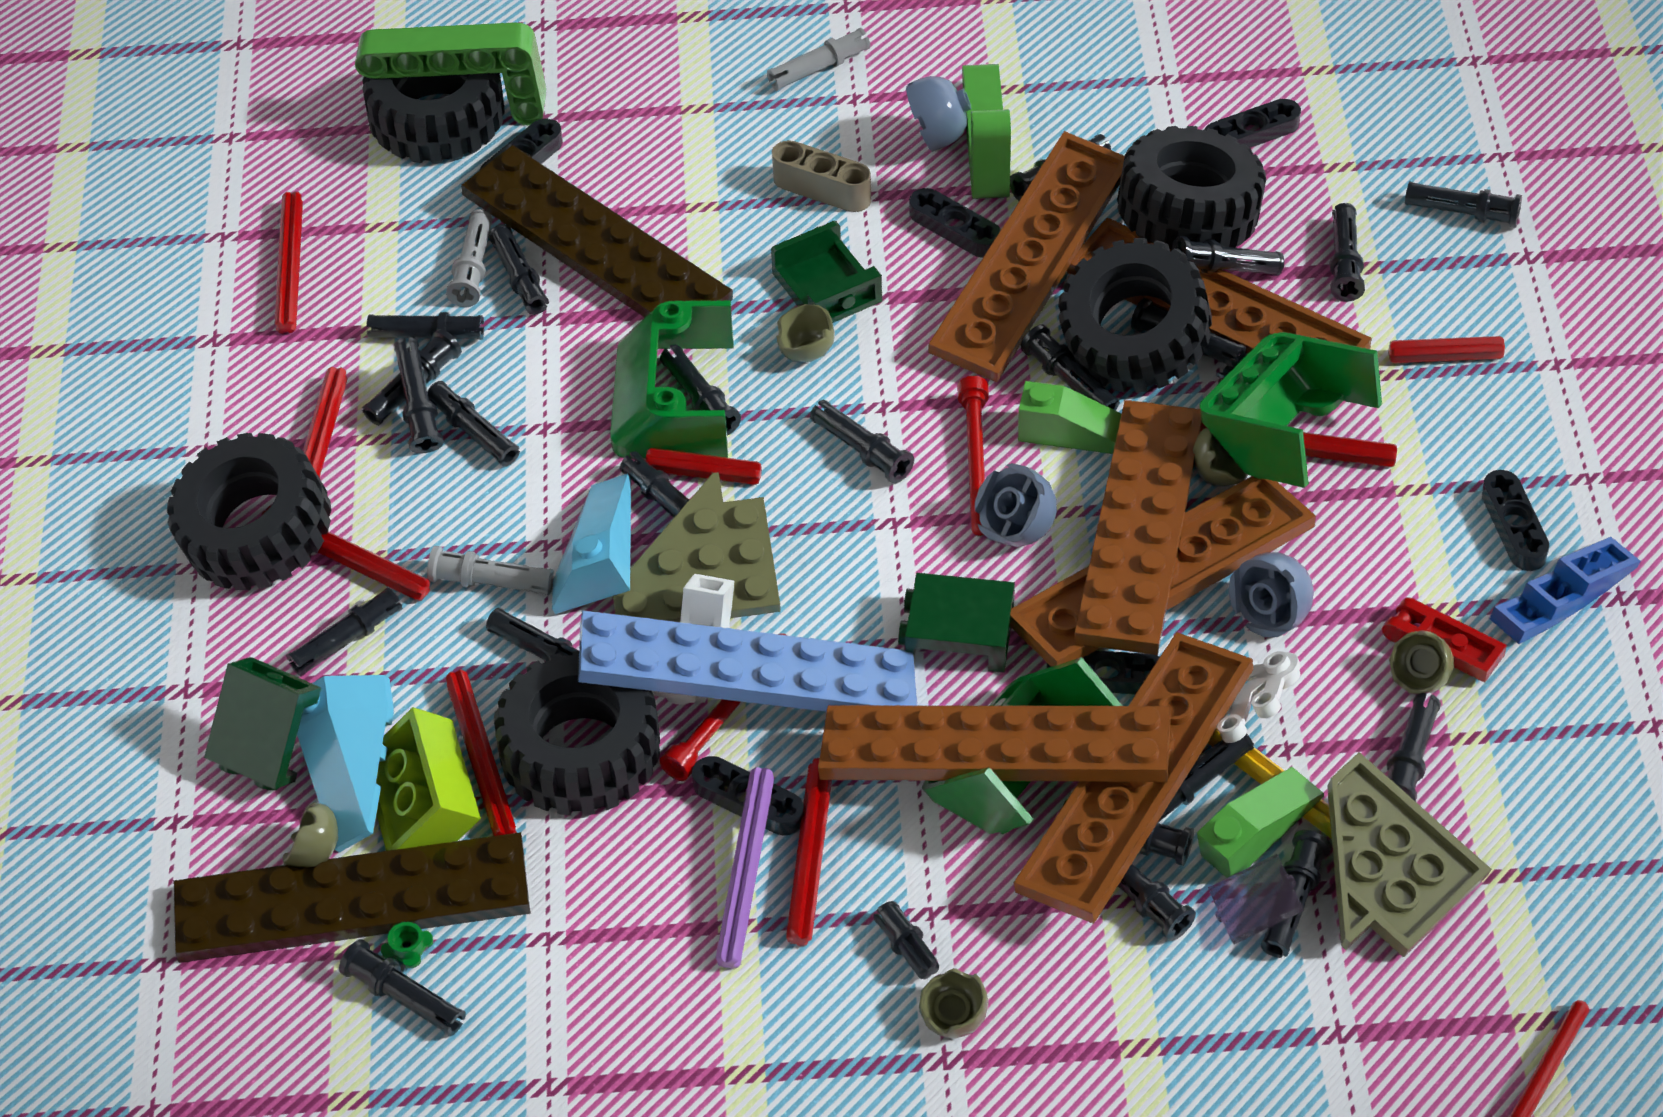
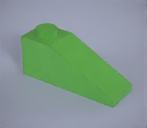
[1018,381,1122,454]
[1196,767,1324,883]

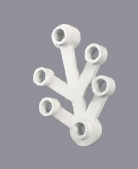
[1217,651,1300,743]

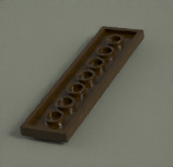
[461,145,733,318]
[173,832,531,963]

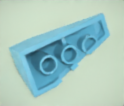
[552,473,631,614]
[297,675,394,853]

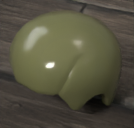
[776,304,835,362]
[1193,428,1248,486]
[1389,630,1454,695]
[282,802,338,868]
[919,968,989,1039]

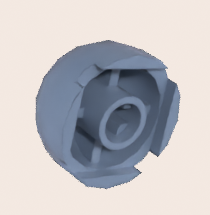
[906,76,972,152]
[975,463,1057,547]
[1228,552,1314,637]

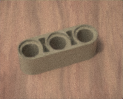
[772,140,871,212]

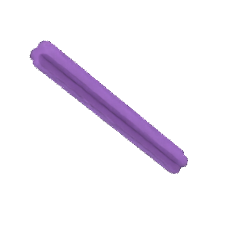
[716,767,774,969]

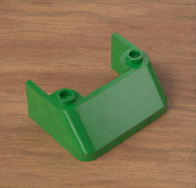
[610,300,734,459]
[1200,332,1382,488]
[922,657,1123,834]

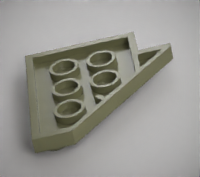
[613,472,781,622]
[1327,752,1492,957]

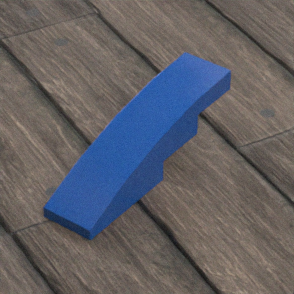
[1489,537,1641,644]

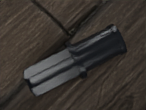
[873,901,939,980]

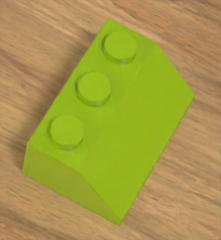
[376,707,481,851]

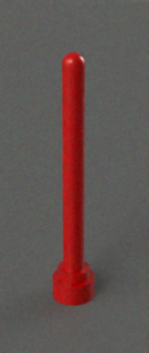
[957,376,989,536]
[659,633,786,781]
[1509,1000,1589,1117]

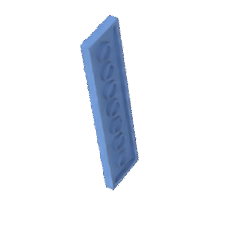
[578,610,917,712]

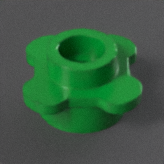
[381,922,433,968]

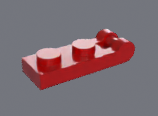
[1381,597,1507,683]

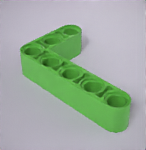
[355,22,546,126]
[962,64,1011,199]

